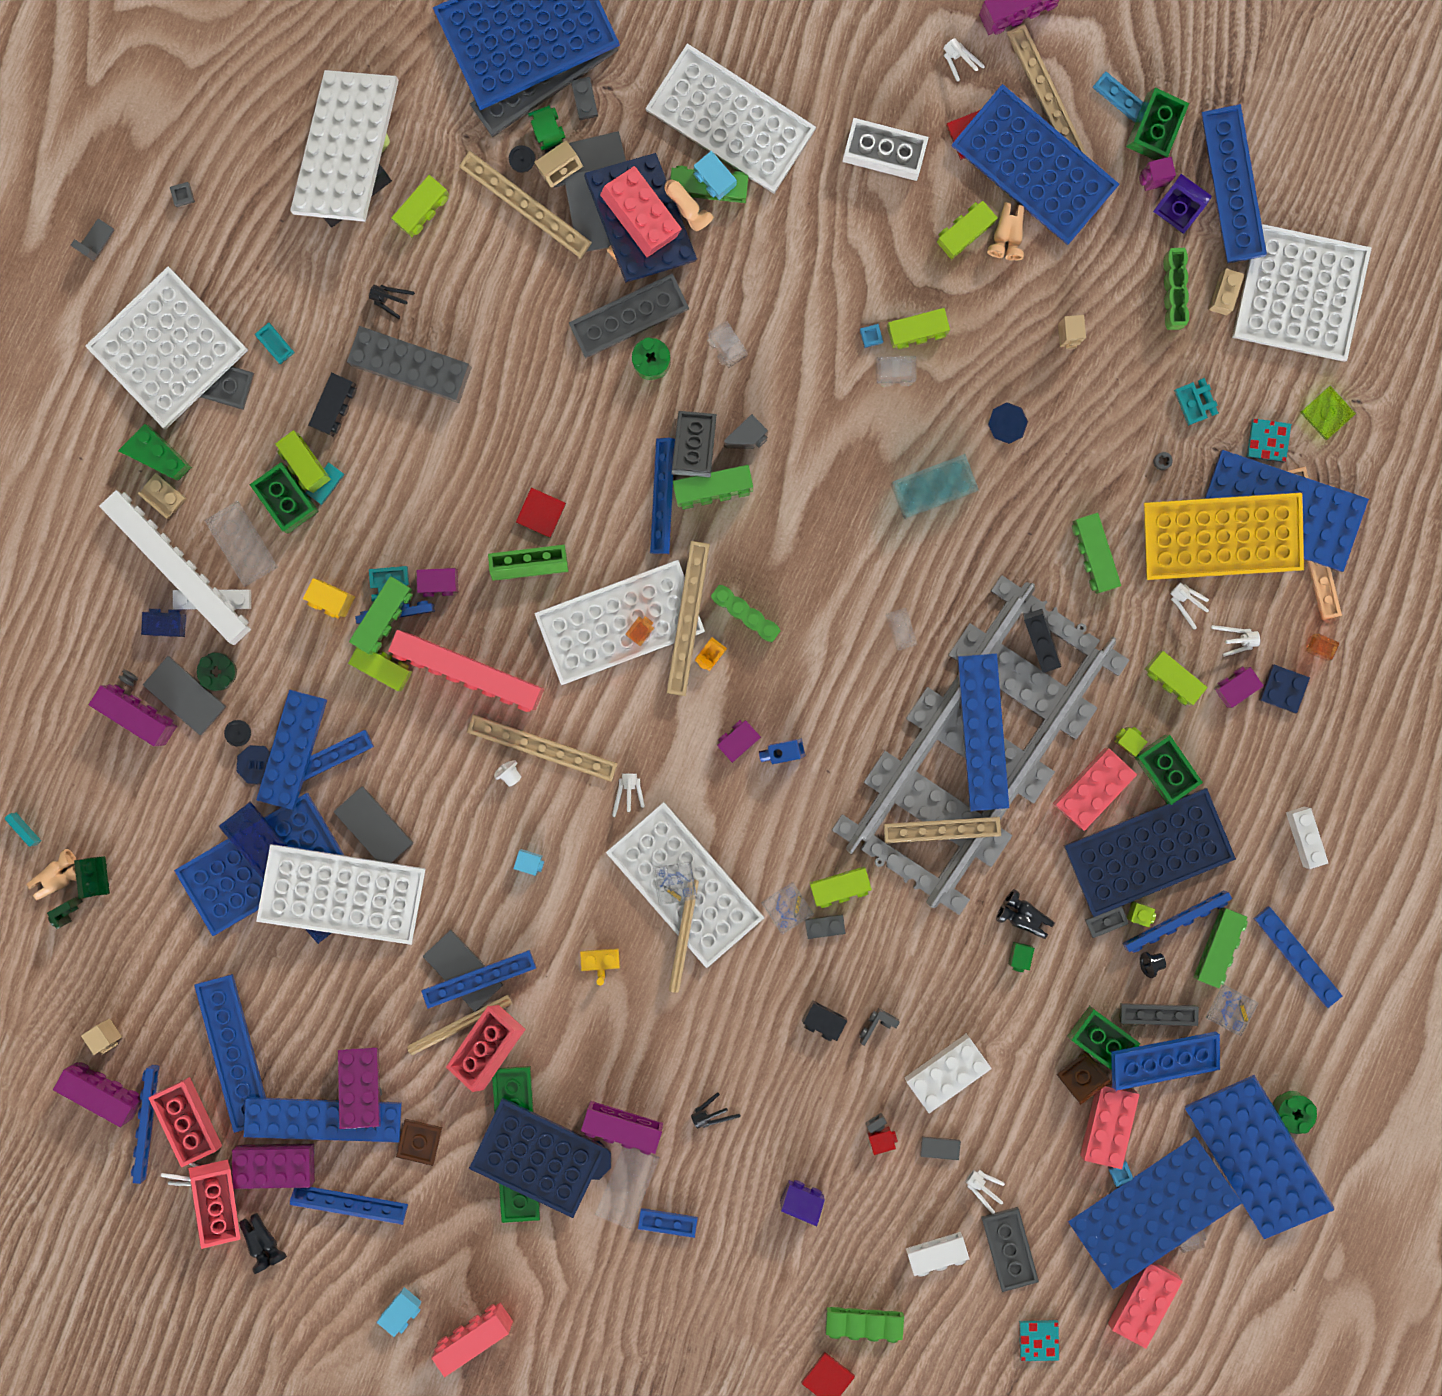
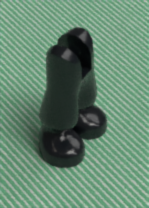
[996,889,1055,939]
[239,1213,287,1274]

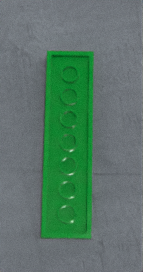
[492,1066,540,1223]

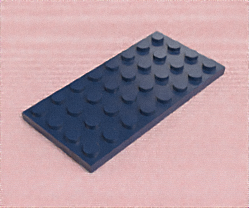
[1063,788,1236,917]

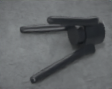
[369,285,415,319]
[691,1092,741,1129]

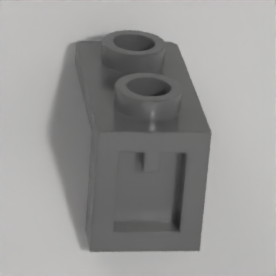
[70,219,114,261]
[859,1008,900,1046]

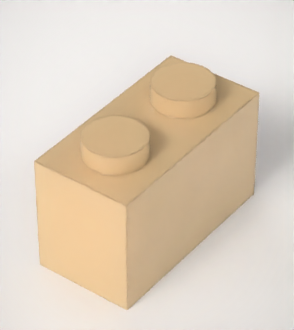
[534,141,583,188]
[1209,268,1245,316]
[1058,315,1086,349]
[81,1018,122,1055]

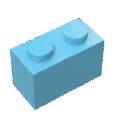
[693,150,737,200]
[376,1287,422,1337]

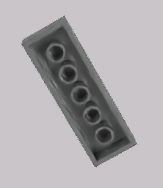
[347,326,472,403]

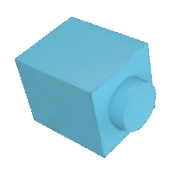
[513,849,545,876]

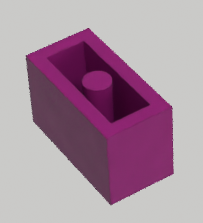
[1139,157,1176,191]
[416,568,459,597]
[1214,666,1264,708]
[717,720,761,763]

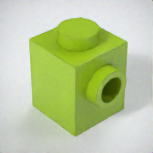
[1114,727,1148,757]
[1126,901,1156,927]

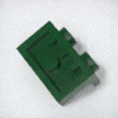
[74,856,110,899]
[47,896,83,929]

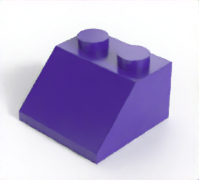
[1153,174,1212,234]
[780,1180,825,1227]

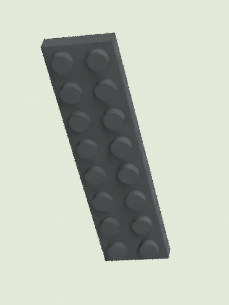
[470,47,618,137]

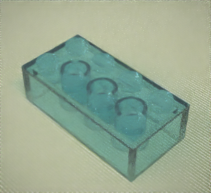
[891,454,979,520]

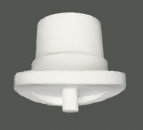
[494,760,521,787]

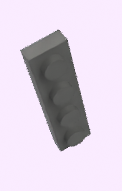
[1120,1003,1199,1026]

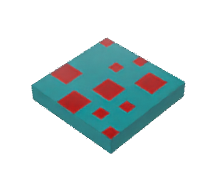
[1246,418,1292,463]
[1019,1320,1059,1361]

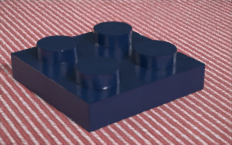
[1259,664,1310,714]

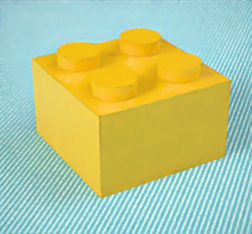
[303,578,355,619]

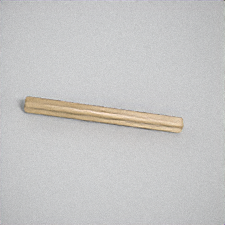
[669,879,699,993]
[407,995,512,1055]

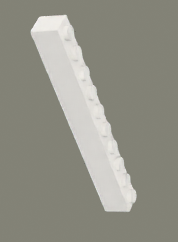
[99,490,251,645]

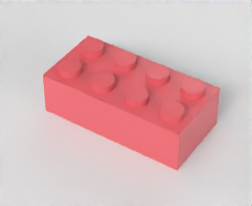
[600,166,682,257]
[1053,748,1137,831]
[446,1005,526,1092]
[149,1077,222,1168]
[1080,1084,1140,1169]
[188,1159,240,1249]
[1108,1262,1183,1349]
[432,1302,513,1378]

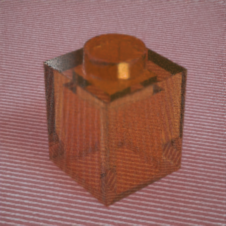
[625,616,655,647]
[1305,633,1340,661]

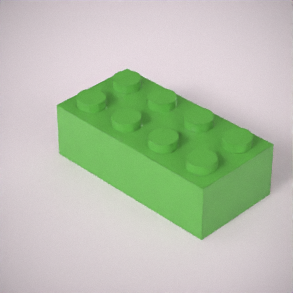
[673,465,753,510]

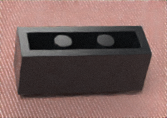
[308,372,357,437]
[1024,609,1061,673]

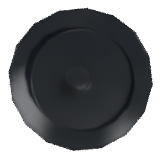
[509,145,536,173]
[224,720,251,747]
[1140,952,1166,978]

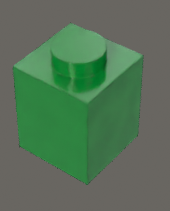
[1008,942,1035,973]

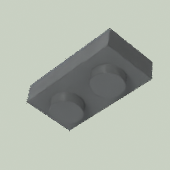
[571,77,598,120]
[1085,906,1129,938]
[805,914,846,939]

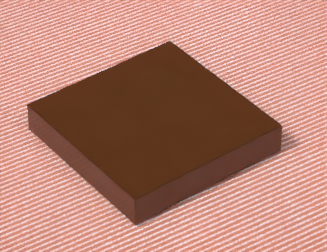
[1056,1052,1111,1105]
[396,1119,443,1166]

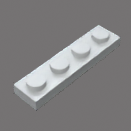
[173,590,251,609]

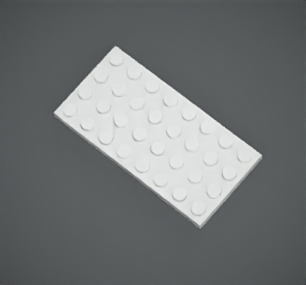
[646,44,816,194]
[290,70,399,222]
[534,560,705,685]
[606,802,764,968]
[256,844,425,945]

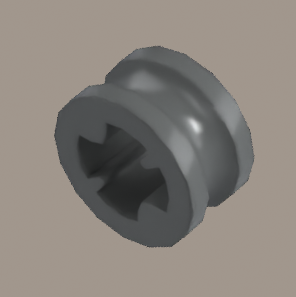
[1153,452,1173,470]
[118,669,139,687]

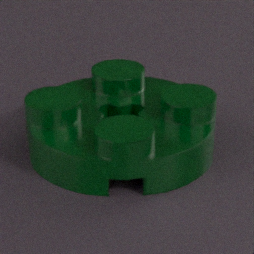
[197,653,237,691]

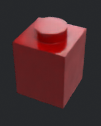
[867,1126,898,1155]

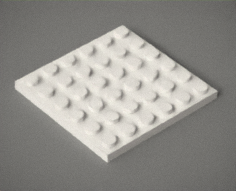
[1232,224,1371,362]
[86,267,248,430]

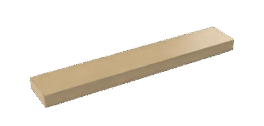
[884,817,1001,843]

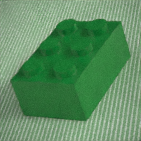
[1126,87,1190,160]
[249,462,319,534]
[1134,734,1203,805]
[1067,1005,1141,1070]

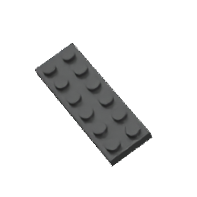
[569,273,689,359]

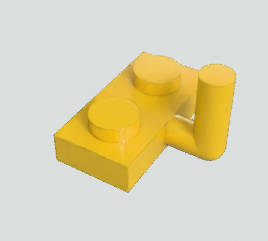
[580,948,620,986]

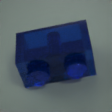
[141,609,186,637]

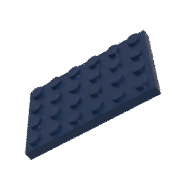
[584,153,697,283]
[469,1098,607,1218]

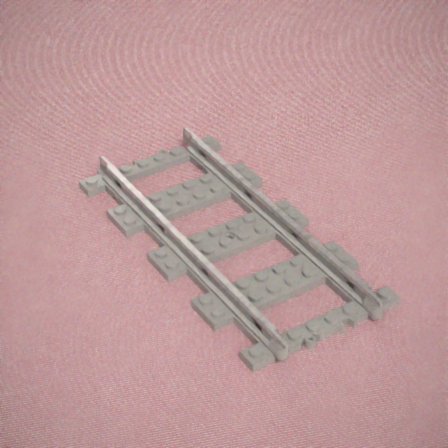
[832,575,1129,915]

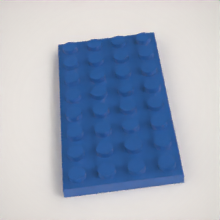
[951,84,1120,245]
[1204,450,1369,572]
[174,793,345,936]
[1185,1075,1334,1239]
[1068,1137,1242,1289]

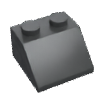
[724,414,768,449]

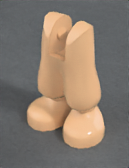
[664,180,714,231]
[988,202,1024,260]
[26,849,76,900]

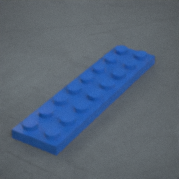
[1201,104,1267,264]
[957,653,1009,811]
[194,974,266,1133]
[244,1097,402,1142]

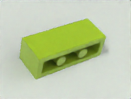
[391,175,449,238]
[937,201,998,260]
[887,308,950,350]
[275,430,331,493]
[348,647,413,691]
[1145,651,1208,706]
[809,867,872,908]

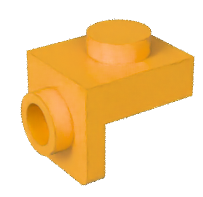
[695,637,727,671]

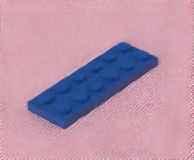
[256,690,327,811]
[1111,1031,1220,1091]

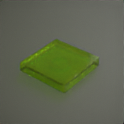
[1300,385,1356,440]

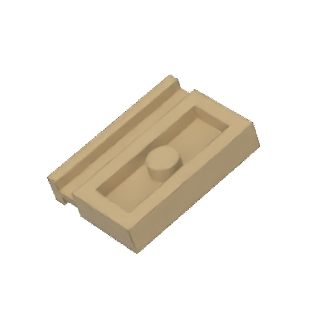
[138,473,187,519]

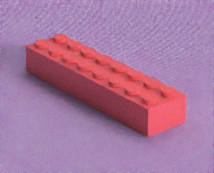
[388,630,544,712]

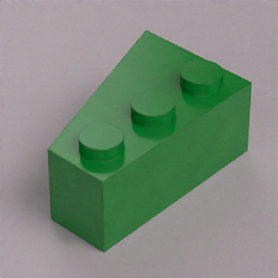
[118,424,192,481]

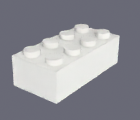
[843,118,929,181]
[904,1033,992,1113]

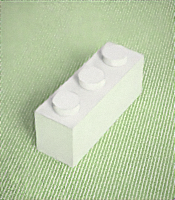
[1286,807,1328,869]
[906,1232,969,1276]

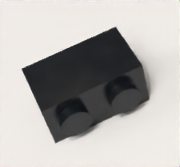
[802,1000,847,1041]

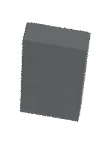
[920,1136,961,1160]

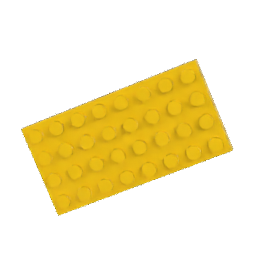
[1143,492,1304,580]

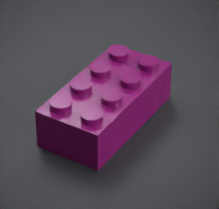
[979,0,1060,36]
[88,684,177,746]
[338,1048,381,1129]
[53,1062,142,1128]
[581,1101,663,1155]
[232,1144,315,1189]

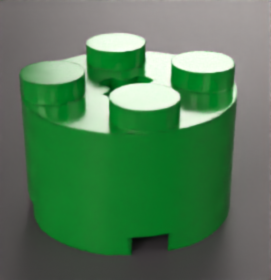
[528,105,566,151]
[632,338,671,380]
[1273,1091,1317,1134]

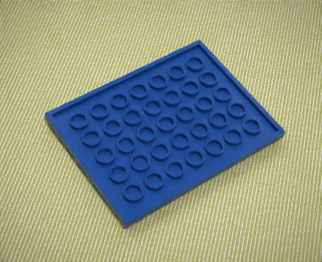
[433,0,620,110]

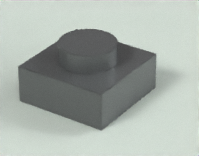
[170,182,195,207]
[865,1113,887,1133]

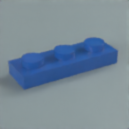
[638,1208,698,1238]

